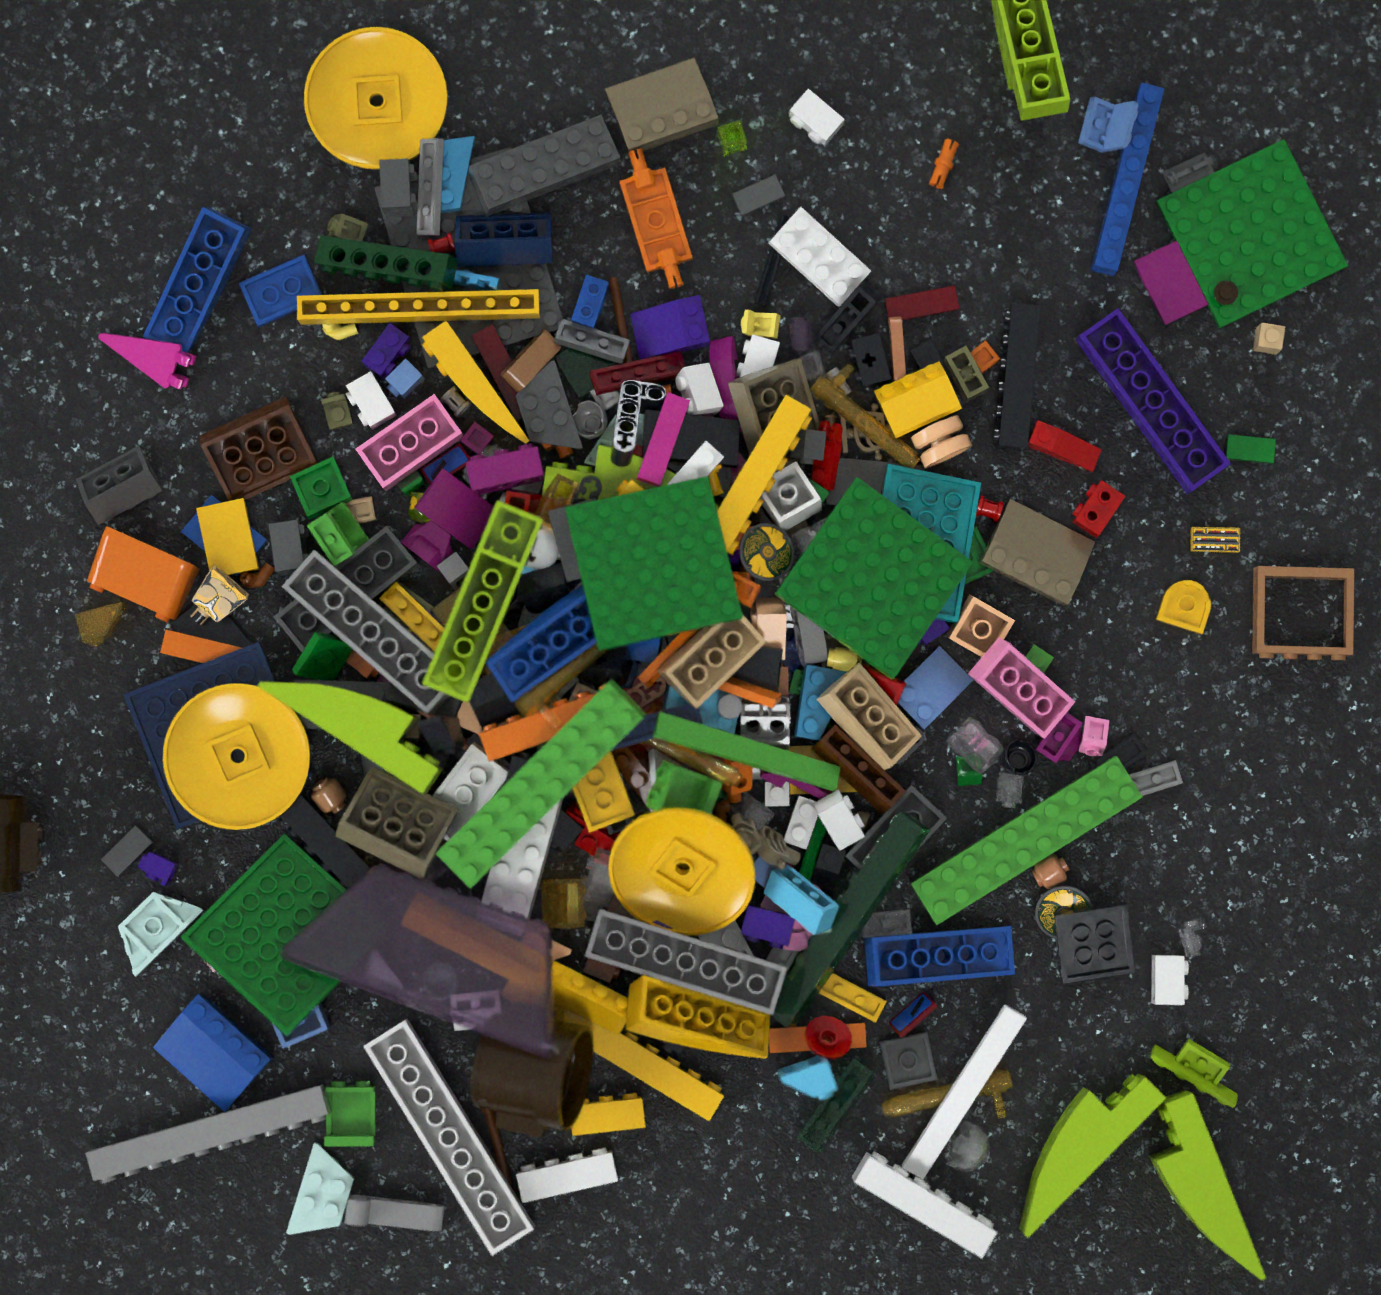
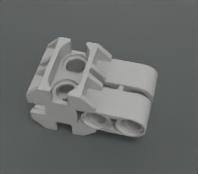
[740,696,790,780]

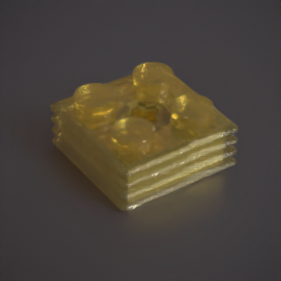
[541,878,587,928]

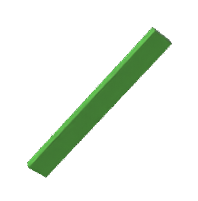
[653,712,840,791]

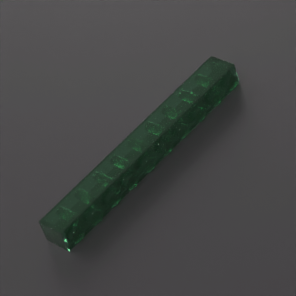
[770,812,931,1028]

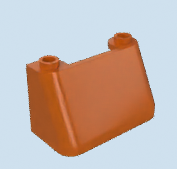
[87,526,200,623]

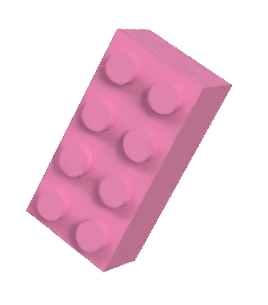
[356,394,463,491]
[968,637,1075,739]

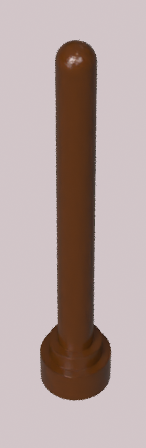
[609,276,633,363]
[478,1108,514,1191]

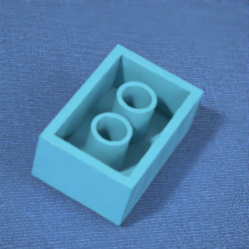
[661,683,742,734]

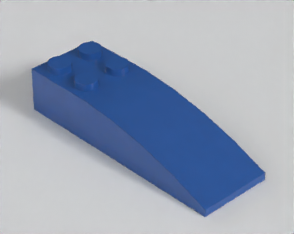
[143,207,252,353]
[486,585,596,702]
[864,926,1015,987]

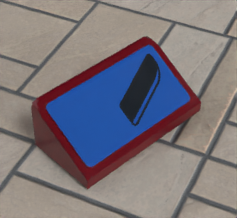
[420,443,471,484]
[889,992,937,1038]

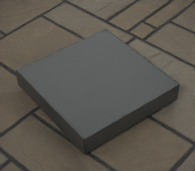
[879,1031,937,1090]

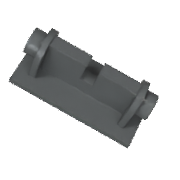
[1162,153,1215,193]

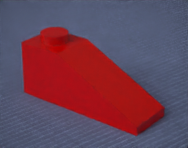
[1028,420,1102,472]

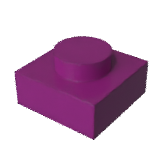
[460,422,494,455]

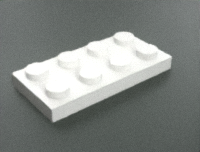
[769,207,871,307]
[433,742,509,841]

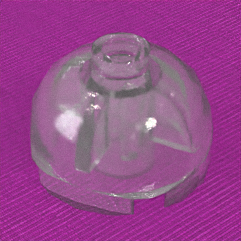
[944,1121,990,1172]

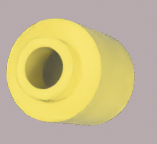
[826,646,862,672]

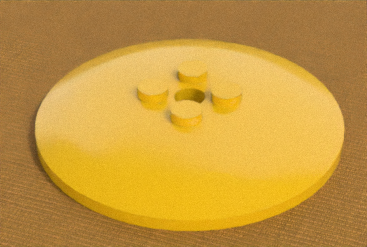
[304,27,447,169]
[163,683,310,830]
[609,808,755,936]

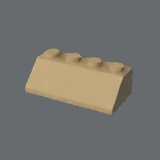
[657,614,766,709]
[816,663,922,770]

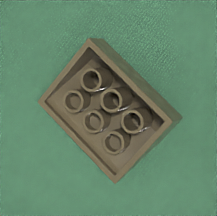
[605,58,718,154]
[728,358,820,471]
[978,499,1095,606]
[336,766,458,879]

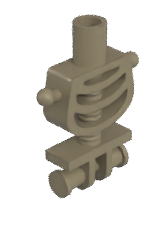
[824,403,903,461]
[731,814,800,869]

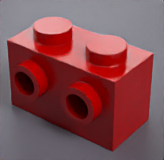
[1072,480,1125,538]

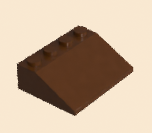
[199,396,318,501]

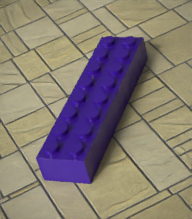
[1076,308,1231,495]

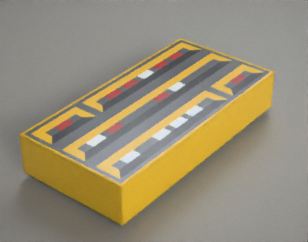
[1190,527,1240,553]

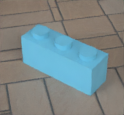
[764,864,839,935]

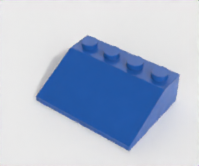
[153,993,274,1112]

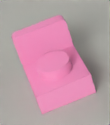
[1079,716,1109,756]

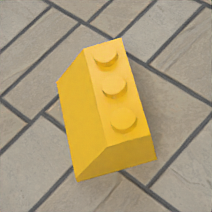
[874,361,962,438]

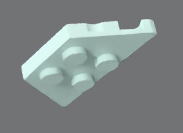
[118,892,204,977]
[286,1142,355,1235]

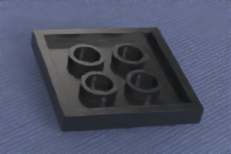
[1054,902,1135,984]

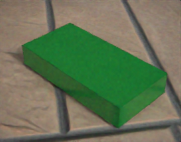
[1225,434,1276,464]

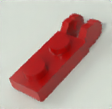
[811,420,843,491]

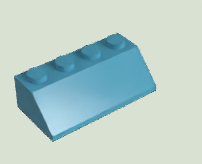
[777,1056,837,1100]

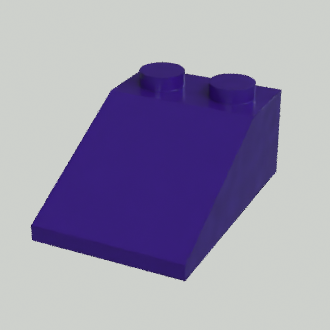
[630,295,710,360]

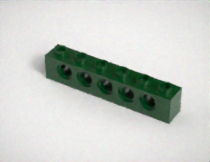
[314,235,458,291]

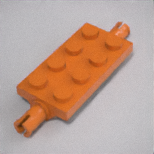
[619,148,692,289]

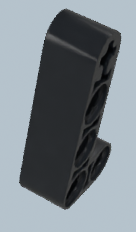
[610,380,666,467]

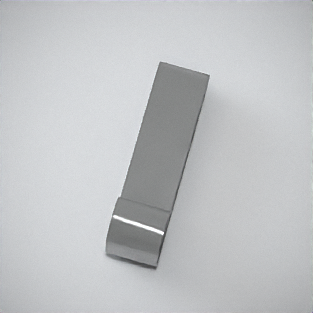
[779,569,828,667]
[345,1195,445,1231]

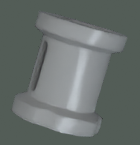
[440,386,472,418]

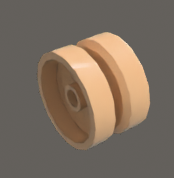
[911,415,973,468]

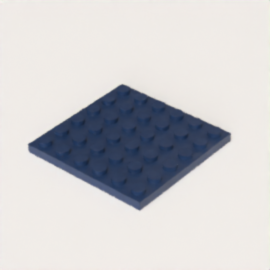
[123,642,313,829]

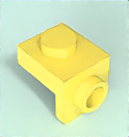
[741,310,781,339]

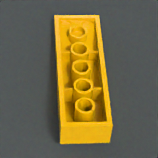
[421,321,529,444]
[626,975,770,1059]

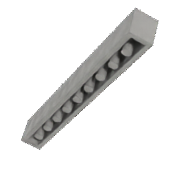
[86,1084,331,1183]

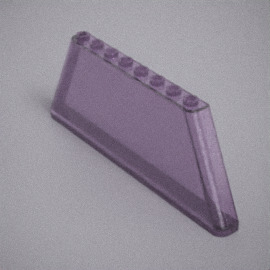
[280,863,554,1058]

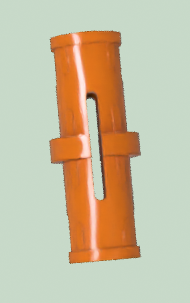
[929,139,959,189]

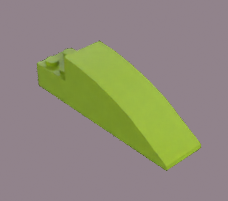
[991,0,1070,121]
[542,444,720,511]
[422,500,543,703]
[258,682,443,794]
[1019,1073,1166,1238]
[1149,1089,1266,1280]

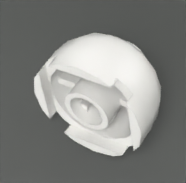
[524,521,560,569]

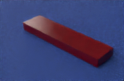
[471,325,522,421]
[589,351,686,395]

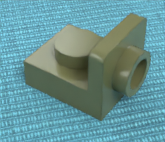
[327,214,368,241]
[321,392,354,431]

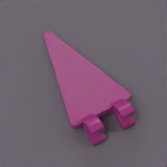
[99,333,196,389]

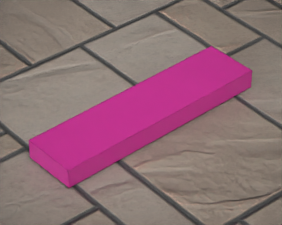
[636,392,690,487]

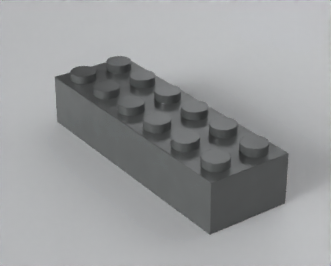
[468,115,620,217]
[274,526,419,652]

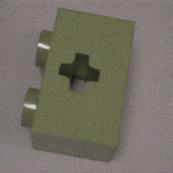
[943,345,989,403]

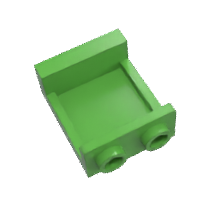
[307,502,369,566]
[646,760,723,815]
[325,1081,376,1146]

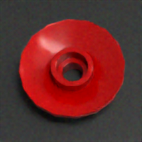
[805,1016,852,1059]

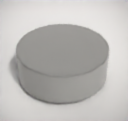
[717,694,742,720]

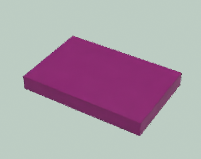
[1133,241,1208,326]
[414,468,494,550]

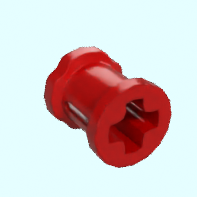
[427,233,455,254]
[976,495,1004,522]

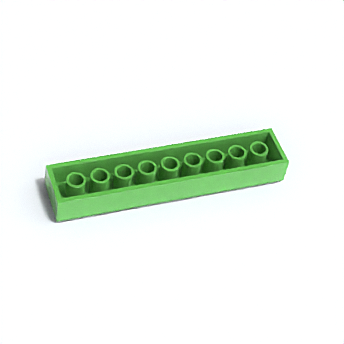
[436,679,646,889]
[909,756,1142,925]

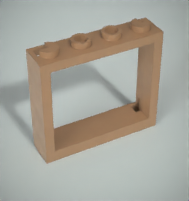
[1252,566,1354,661]

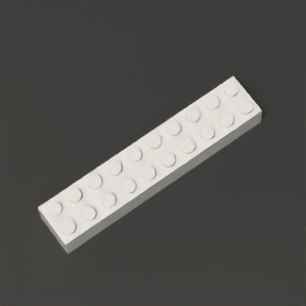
[363,1018,535,1255]

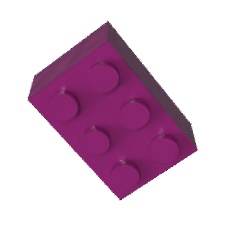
[466,444,545,496]

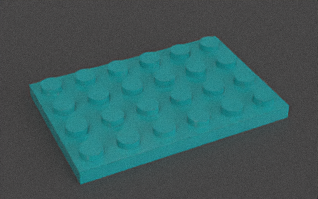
[881,464,981,623]

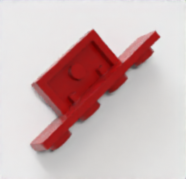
[565,801,621,866]

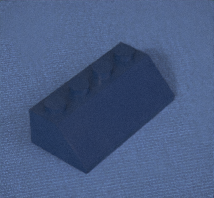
[454,212,553,267]

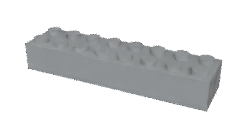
[282,550,450,716]
[585,909,787,1015]

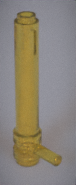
[810,364,921,469]
[515,643,609,730]
[640,700,742,787]
[881,1068,1013,1119]

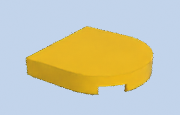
[1156,580,1211,635]

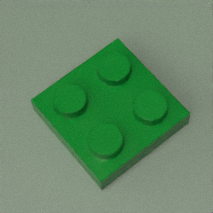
[290,457,353,520]
[292,632,353,681]

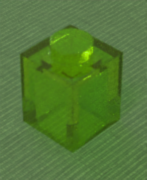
[717,120,747,156]

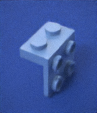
[1078,97,1138,152]

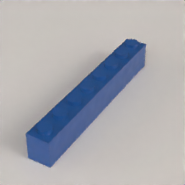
[1091,82,1165,276]

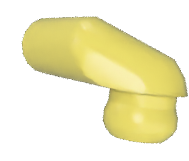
[322,323,358,340]

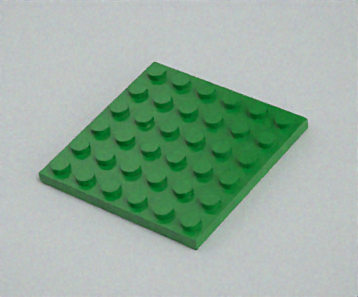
[1155,139,1348,329]
[565,476,743,651]
[774,477,973,680]
[181,834,390,1037]

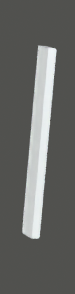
[902,1005,1027,1179]

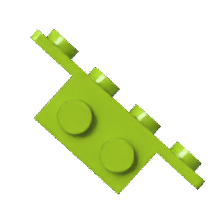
[1150,1038,1238,1108]

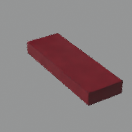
[884,285,960,321]

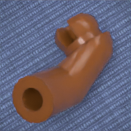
[240,562,275,588]
[714,800,732,822]

